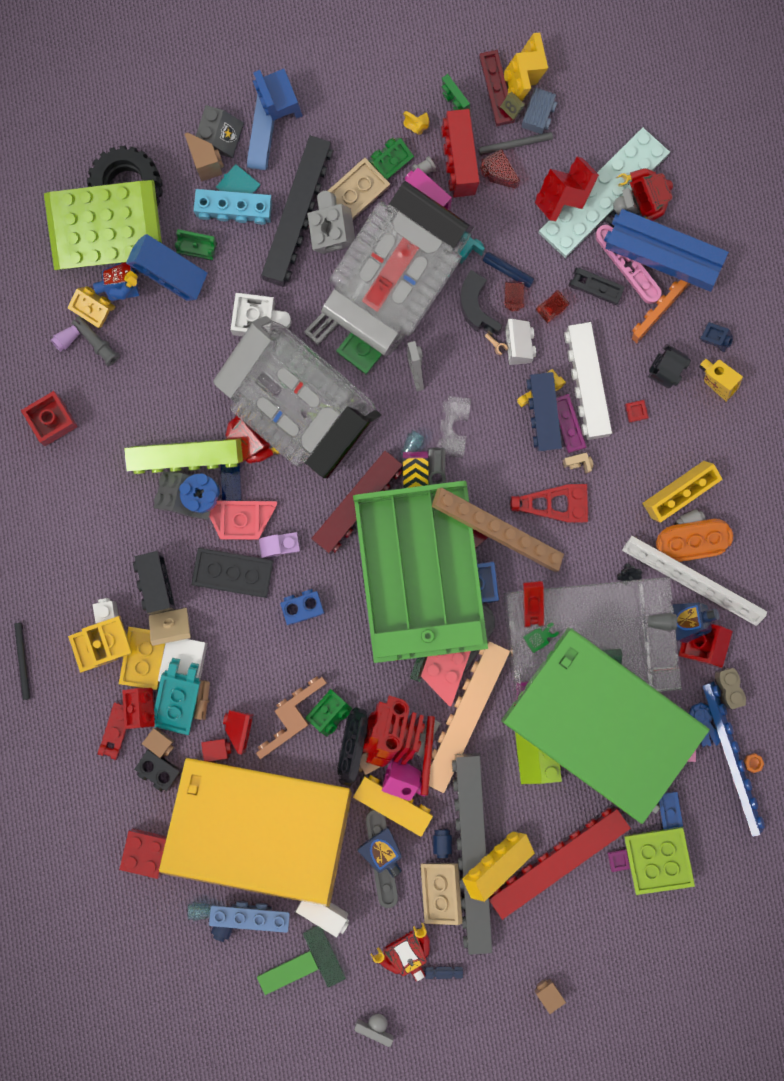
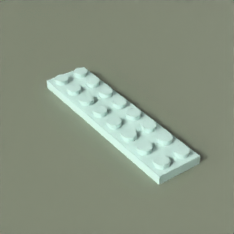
[539,128,670,258]

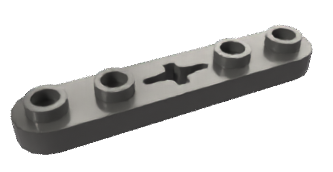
[366,810,398,908]

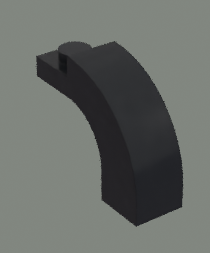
[460,270,502,335]

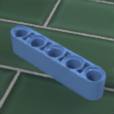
[247,94,275,171]

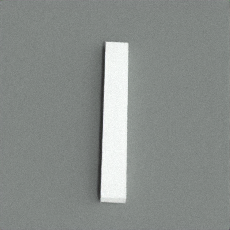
[622,536,767,626]

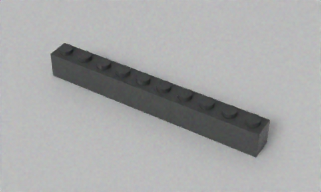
[452,753,492,955]

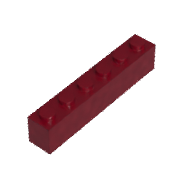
[311,451,403,554]

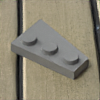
[407,341,424,391]

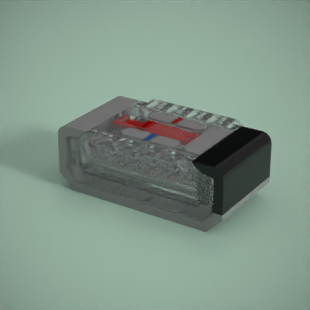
[321,181,475,356]

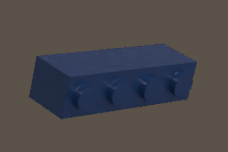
[526,372,562,451]

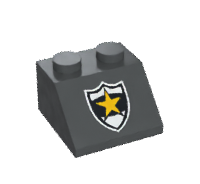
[196,105,244,158]

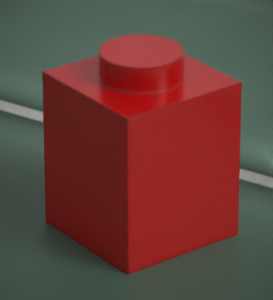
[201,738,232,762]

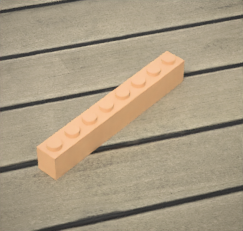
[421,641,510,793]

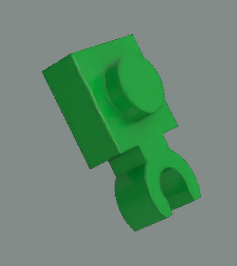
[523,622,559,653]

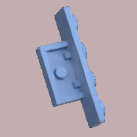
[209,901,290,933]

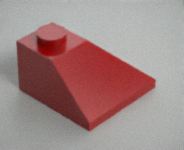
[223,710,254,755]

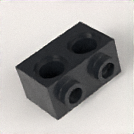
[134,749,182,792]

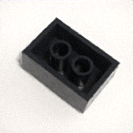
[133,551,176,615]

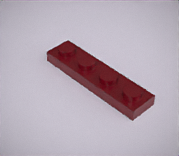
[479,49,515,126]

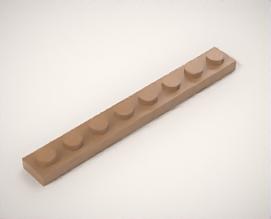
[432,488,564,572]

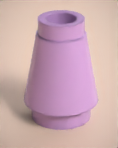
[51,325,80,352]

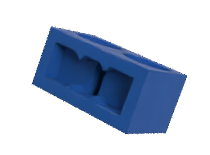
[280,589,325,626]

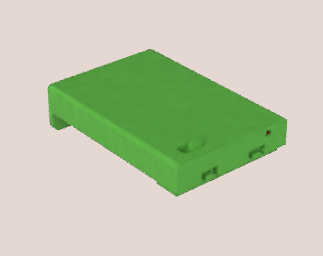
[353,481,488,663]
[501,627,710,824]

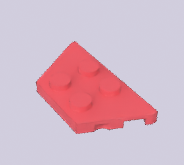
[209,501,277,540]
[421,651,471,706]

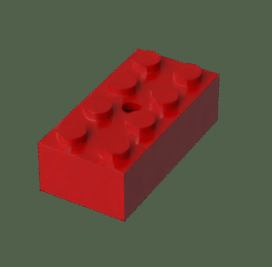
[441,109,479,198]

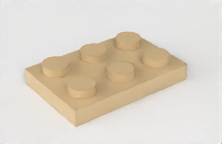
[328,158,390,220]
[421,863,462,925]

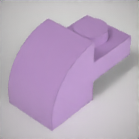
[259,532,300,558]

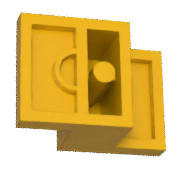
[504,33,548,101]
[68,616,132,673]

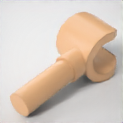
[485,333,508,355]

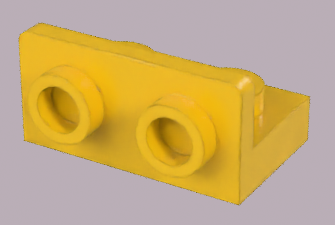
[68,286,115,328]

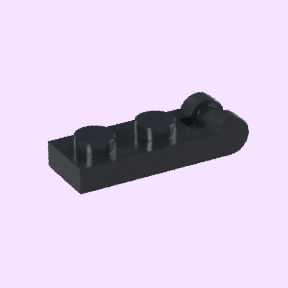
[568,268,625,306]

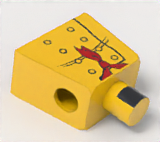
[699,359,743,402]

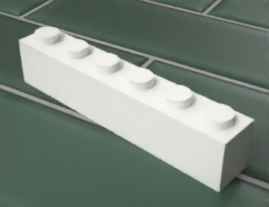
[564,322,612,440]

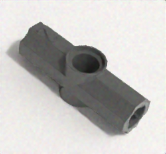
[428,447,446,485]

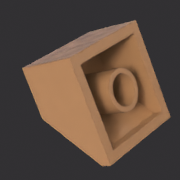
[185,133,224,182]

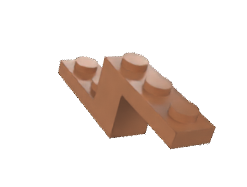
[256,676,327,759]

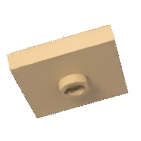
[149,608,191,646]

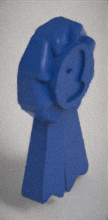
[689,703,721,747]

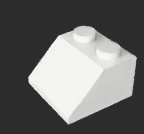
[505,319,536,365]

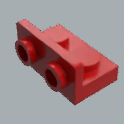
[122,688,155,729]

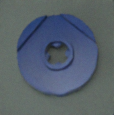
[179,474,220,513]

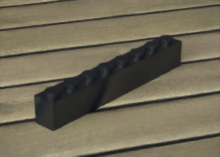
[261,135,334,287]

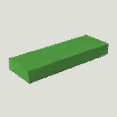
[257,950,319,995]

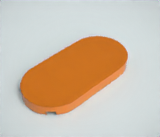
[656,519,733,562]

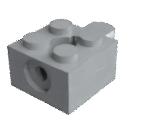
[307,191,356,254]

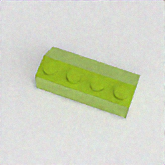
[515,732,562,784]

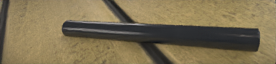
[14,623,31,700]

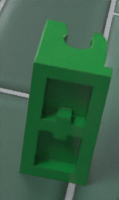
[175,229,217,261]

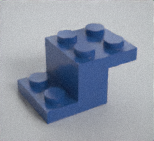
[253,69,303,121]

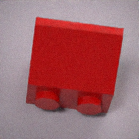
[678,624,733,668]

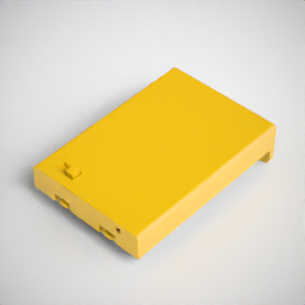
[159,758,352,907]

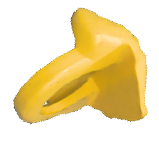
[403,111,430,135]

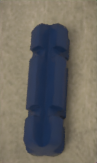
[425,967,463,979]

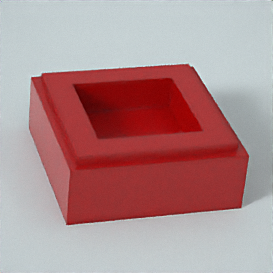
[625,400,648,423]

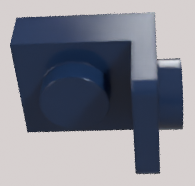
[700,322,733,352]

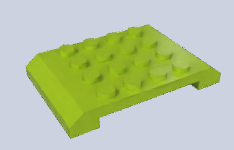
[44,180,162,270]

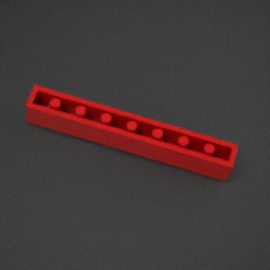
[489,807,631,920]

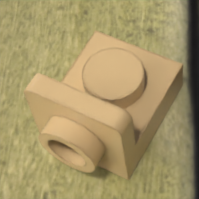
[562,453,593,474]

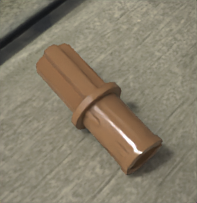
[194,680,210,720]

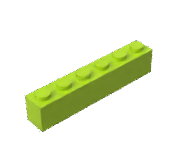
[124,438,243,474]

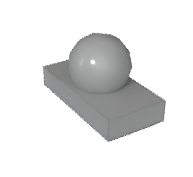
[613,188,641,215]
[354,1014,393,1047]

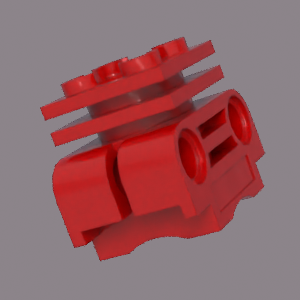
[363,695,425,767]

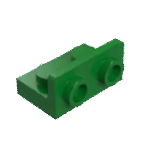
[369,138,414,180]
[305,689,352,737]

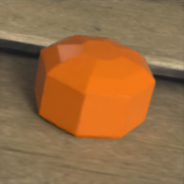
[744,753,764,773]

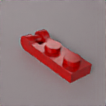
[523,581,544,627]
[98,702,127,760]

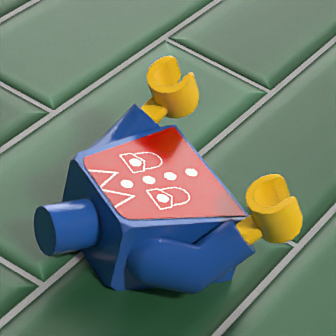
[93,262,139,301]

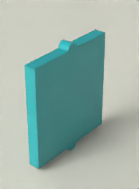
[216,164,261,194]

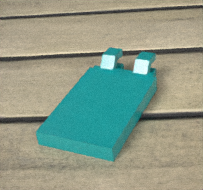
[154,658,201,735]

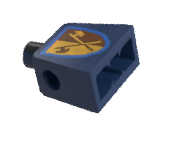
[670,602,719,643]
[357,826,402,877]

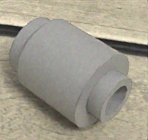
[676,509,706,525]

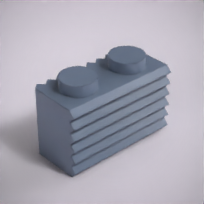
[521,87,557,134]

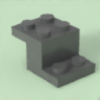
[153,471,218,520]

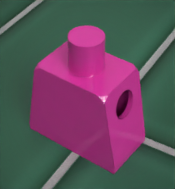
[382,756,425,801]

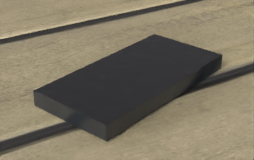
[191,548,274,598]

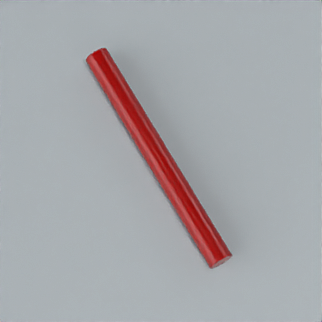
[420,716,435,796]

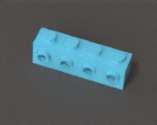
[194,189,272,225]

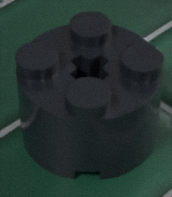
[647,344,691,389]

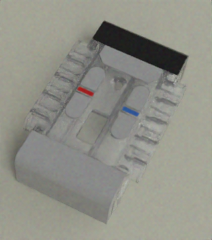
[213,316,382,479]

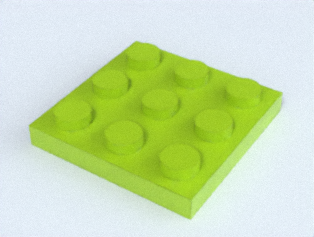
[624,826,695,895]

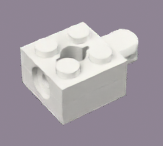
[231,293,291,337]

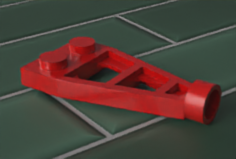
[510,484,588,523]

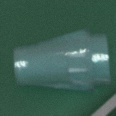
[400,430,425,455]
[188,902,216,922]

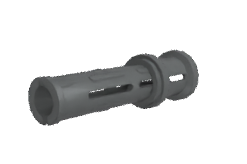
[72,316,120,366]

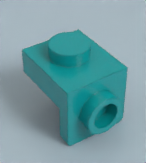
[456,237,485,264]

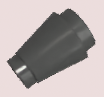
[648,612,677,632]

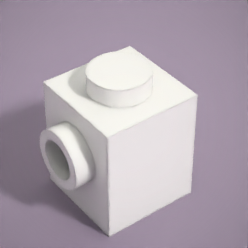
[93,598,118,623]

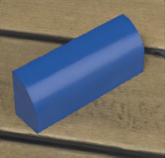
[126,234,208,301]

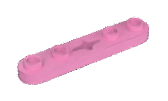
[595,225,661,304]

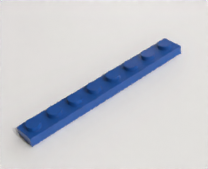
[703,681,765,836]

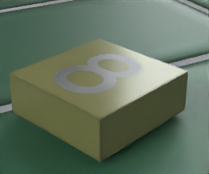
[500,92,525,120]

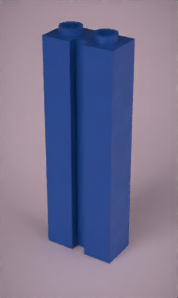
[604,209,729,292]

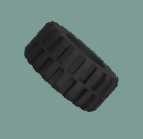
[87,146,163,206]

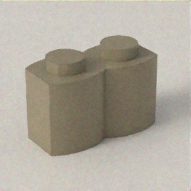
[715,668,746,709]

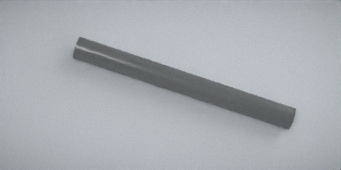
[479,132,553,155]

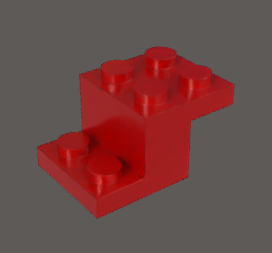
[534,156,599,222]

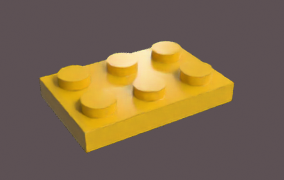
[119,627,165,690]

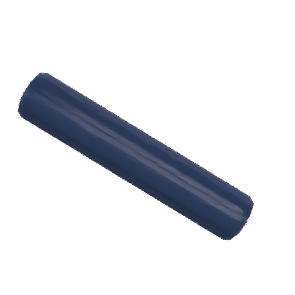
[483,252,534,288]

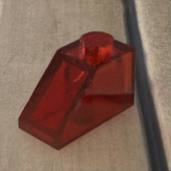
[480,149,520,189]

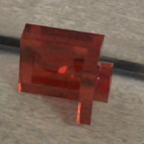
[504,282,524,311]
[535,290,570,324]

